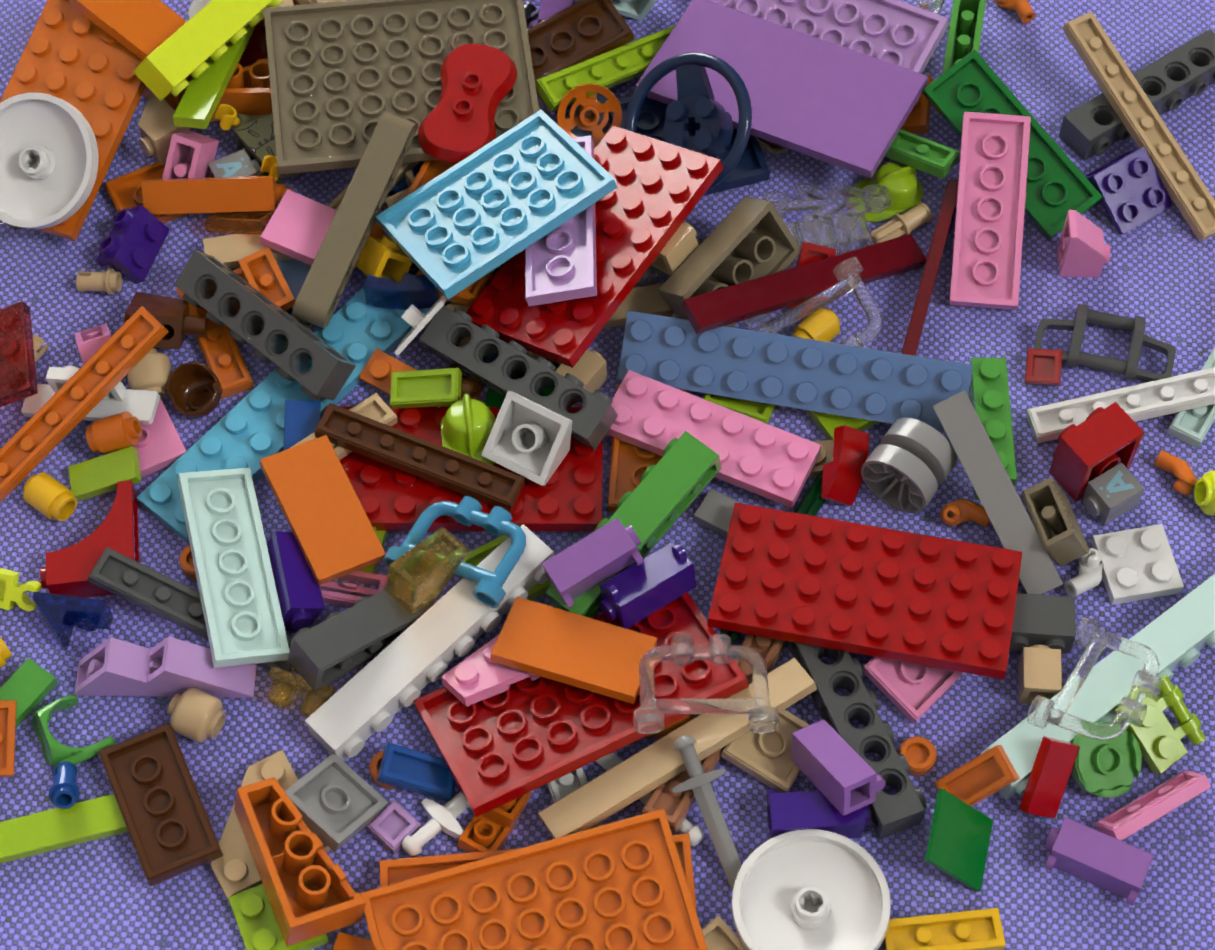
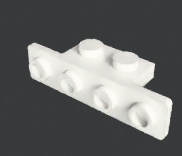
[21,365,160,424]

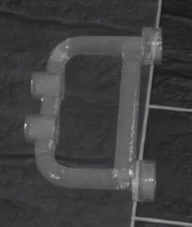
[743,257,882,348]
[1027,616,1162,741]
[633,634,780,734]

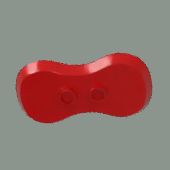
[418,44,517,164]

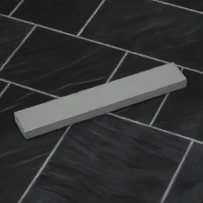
[933,390,1063,595]

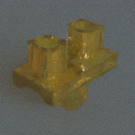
[268,665,335,717]

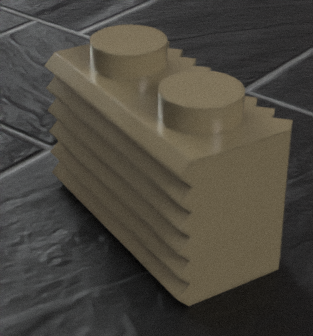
[1022,478,1090,566]

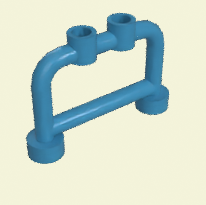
[383,496,526,608]

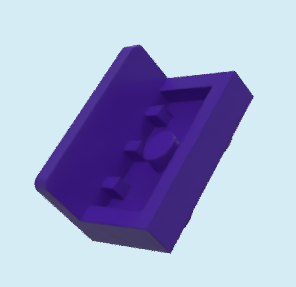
[96,205,170,284]

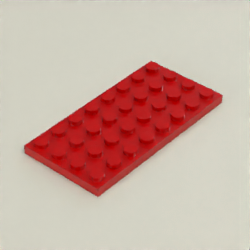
[466,126,723,368]
[324,406,603,532]
[707,503,1022,680]
[413,592,748,818]

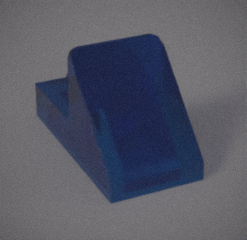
[33,592,113,650]

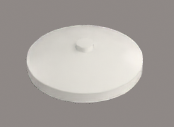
[0,92,99,229]
[732,829,891,950]

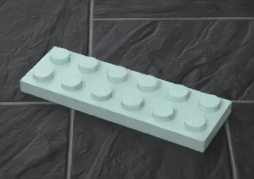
[178,468,290,668]

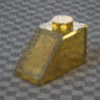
[386,527,469,614]

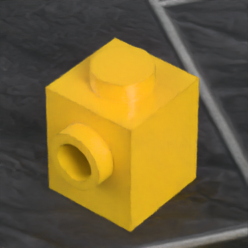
[356,235,413,289]

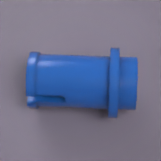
[49,761,80,809]

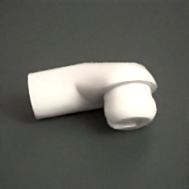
[1064,548,1103,597]

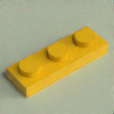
[883,908,1006,950]

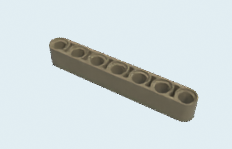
[292,111,417,329]

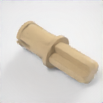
[869,202,932,245]

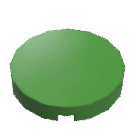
[1071,721,1142,798]

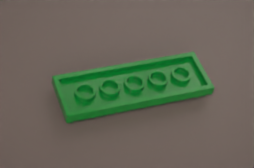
[923,49,1103,241]

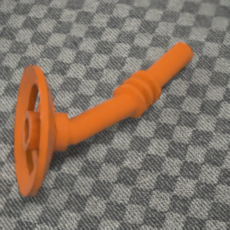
[557,84,622,148]

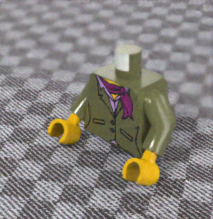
[214,104,302,183]

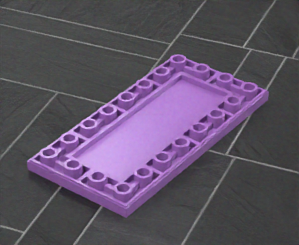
[635,0,928,178]

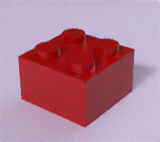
[1049,402,1144,502]

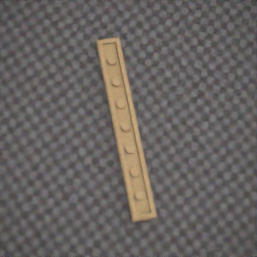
[1062,11,1215,242]
[538,658,817,839]

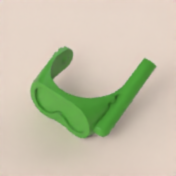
[33,694,116,767]

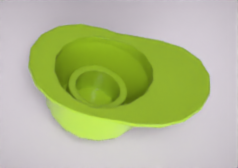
[849,162,923,222]
[441,394,496,465]

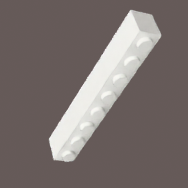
[305,524,554,761]

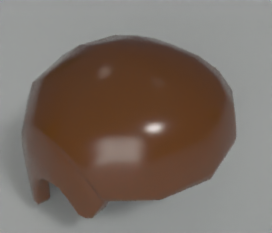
[166,361,222,419]

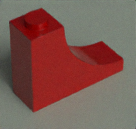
[40,480,140,602]

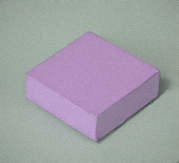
[367,800,422,855]

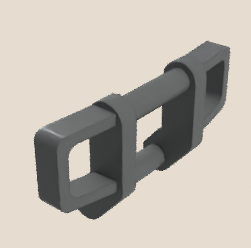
[1033,304,1176,382]

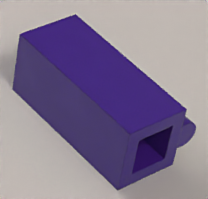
[267,531,325,632]
[600,542,697,629]
[766,789,871,839]

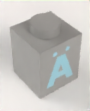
[208,149,263,178]
[1082,463,1144,526]

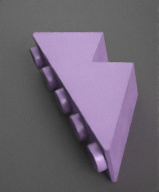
[74,636,257,698]

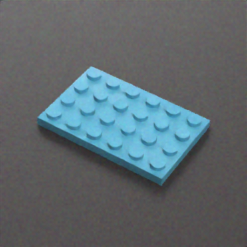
[375,109,617,299]

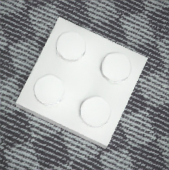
[1091,524,1184,605]

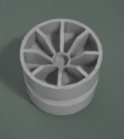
[861,418,957,513]

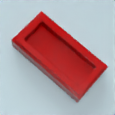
[1019,736,1079,819]

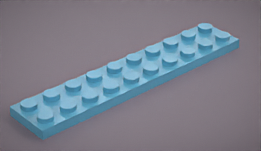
[136,280,429,544]

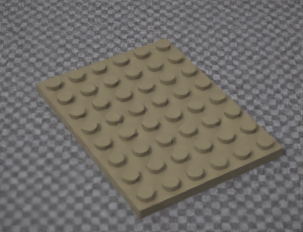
[264,0,539,175]

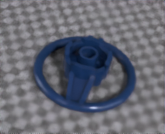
[624,52,752,191]

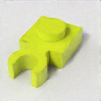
[0,568,42,611]

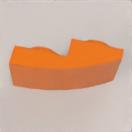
[458,792,531,853]

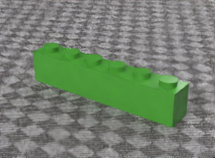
[546,431,721,618]

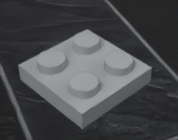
[285,753,389,852]

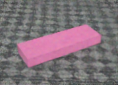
[1095,770,1211,841]

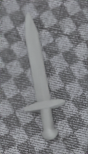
[672,735,742,890]

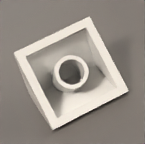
[481,391,573,486]

